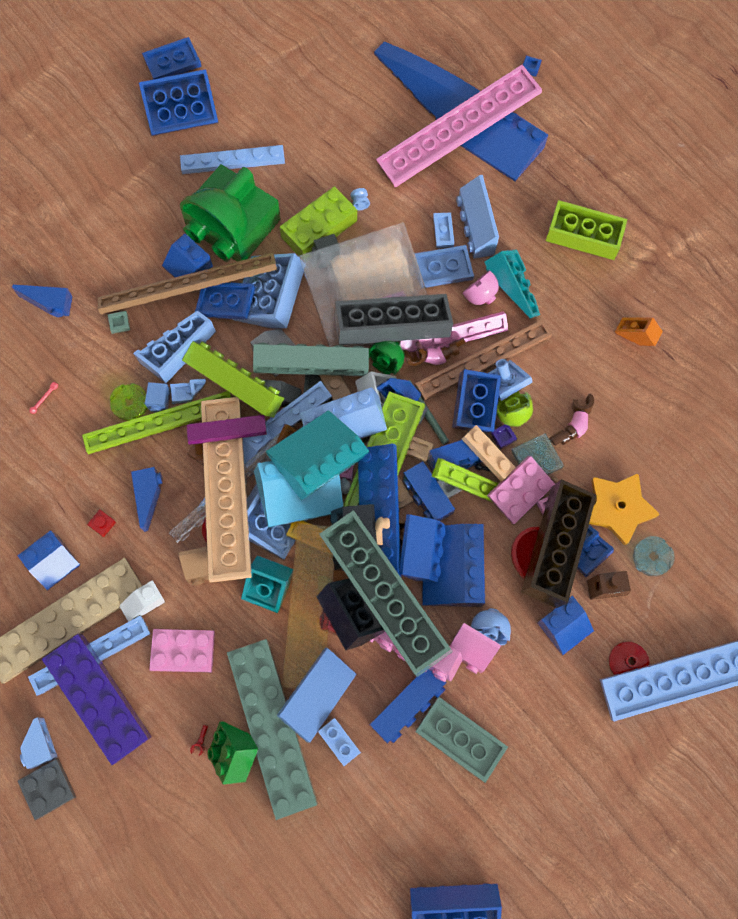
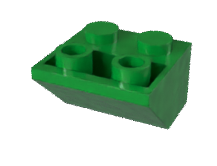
[207,721,258,785]

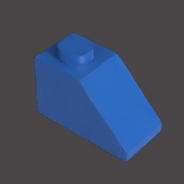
[377,378,421,401]

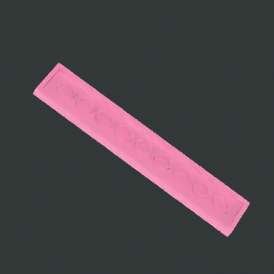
[376,65,542,187]

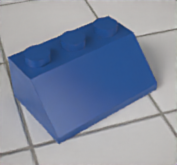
[452,369,501,432]
[399,514,446,583]

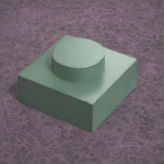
[108,311,130,334]

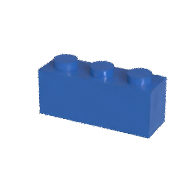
[402,461,455,521]

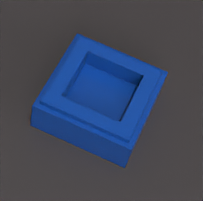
[523,56,542,77]

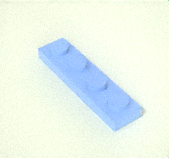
[266,381,332,442]

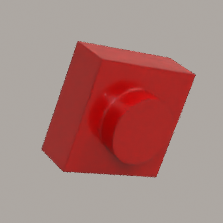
[87,509,116,537]

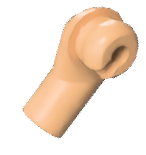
[375,517,390,545]

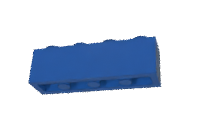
[370,669,446,743]

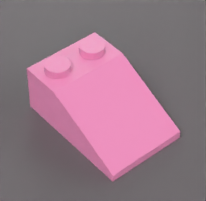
[449,623,501,674]

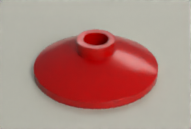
[609,642,650,675]

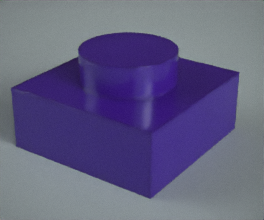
[491,424,517,449]

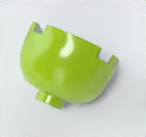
[496,391,533,426]

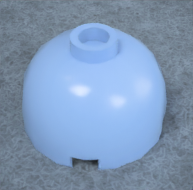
[470,608,511,646]

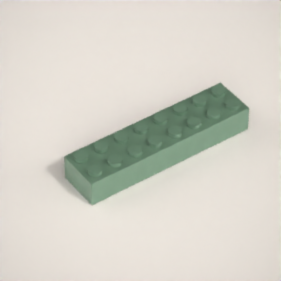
[319,510,453,677]
[227,639,318,820]

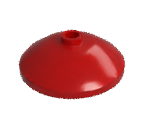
[511,527,540,579]

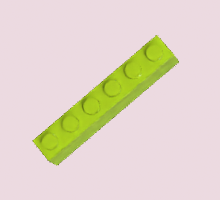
[182,341,285,418]

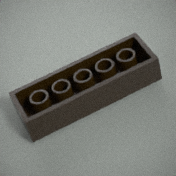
[521,479,597,608]

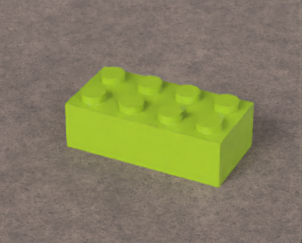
[280,186,357,261]
[546,200,628,260]

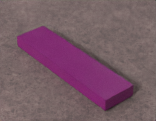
[187,415,267,445]

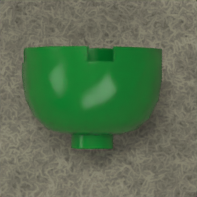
[369,341,405,375]

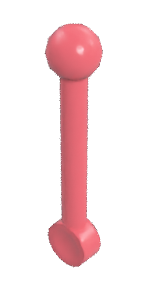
[29,382,58,414]

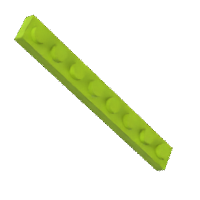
[82,391,232,454]

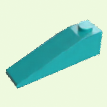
[484,249,540,318]

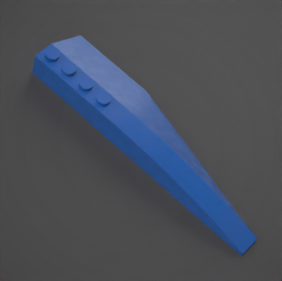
[374,41,548,182]

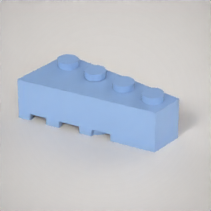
[133,311,216,383]

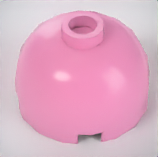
[462,270,499,305]

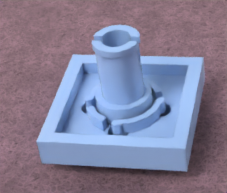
[489,359,532,401]

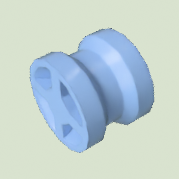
[350,188,370,210]

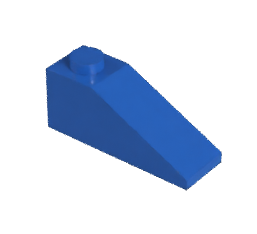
[12,285,73,317]
[131,467,163,532]

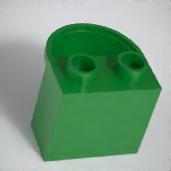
[180,164,281,262]

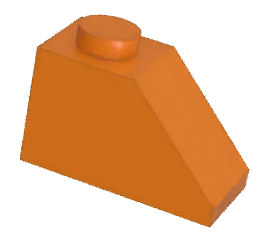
[615,317,663,346]

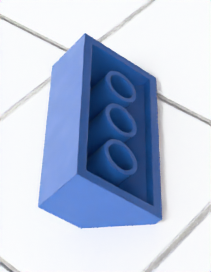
[410,883,502,919]

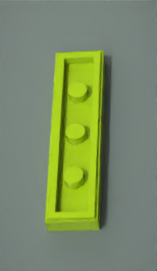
[431,458,498,503]

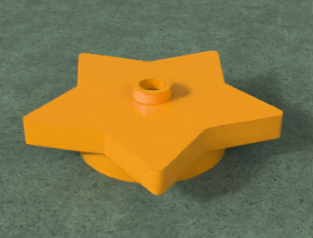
[589,474,659,545]

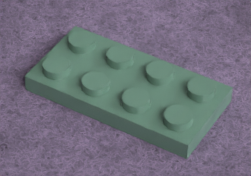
[415,697,508,783]

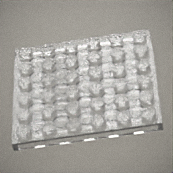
[299,223,428,348]

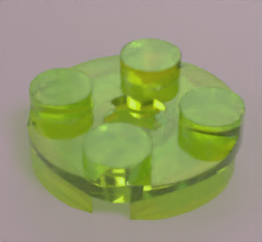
[110,383,147,421]

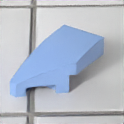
[170,379,206,404]

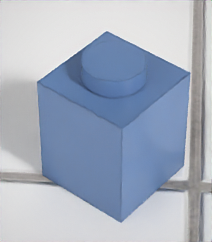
[145,382,170,413]

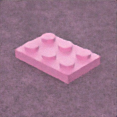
[487,456,555,524]
[149,629,215,673]

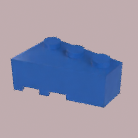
[427,440,482,481]

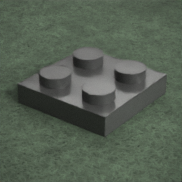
[18,759,76,820]

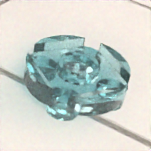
[633,536,675,576]

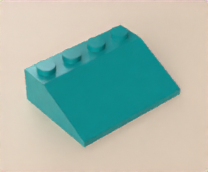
[266,410,369,501]

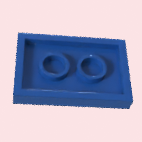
[142,37,202,80]
[195,282,255,320]

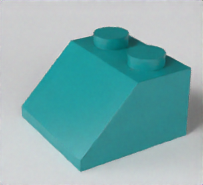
[241,555,294,613]

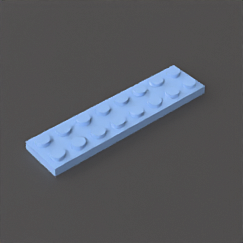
[600,640,738,721]

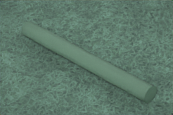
[408,380,449,445]

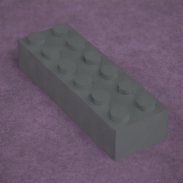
[334,294,453,345]

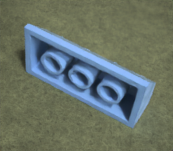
[456,175,499,259]
[300,387,387,439]

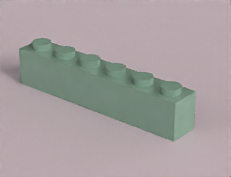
[253,342,369,376]

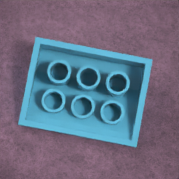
[254,461,343,527]

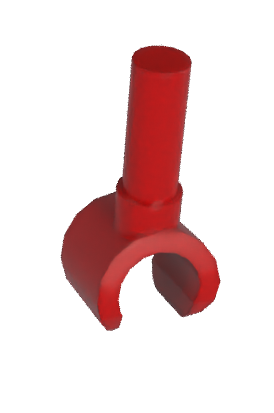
[190,725,208,756]

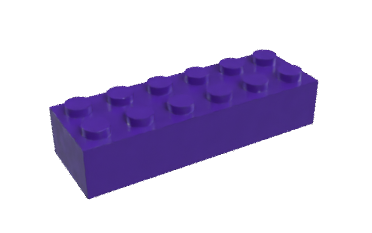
[42,634,152,765]

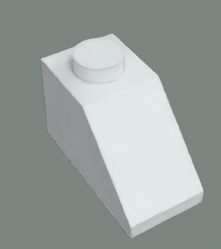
[120,580,165,622]

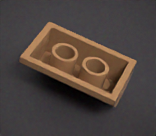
[178,546,209,585]

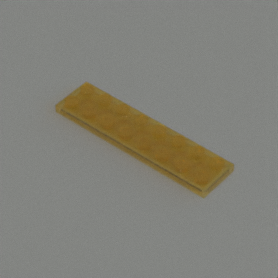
[282,524,334,688]

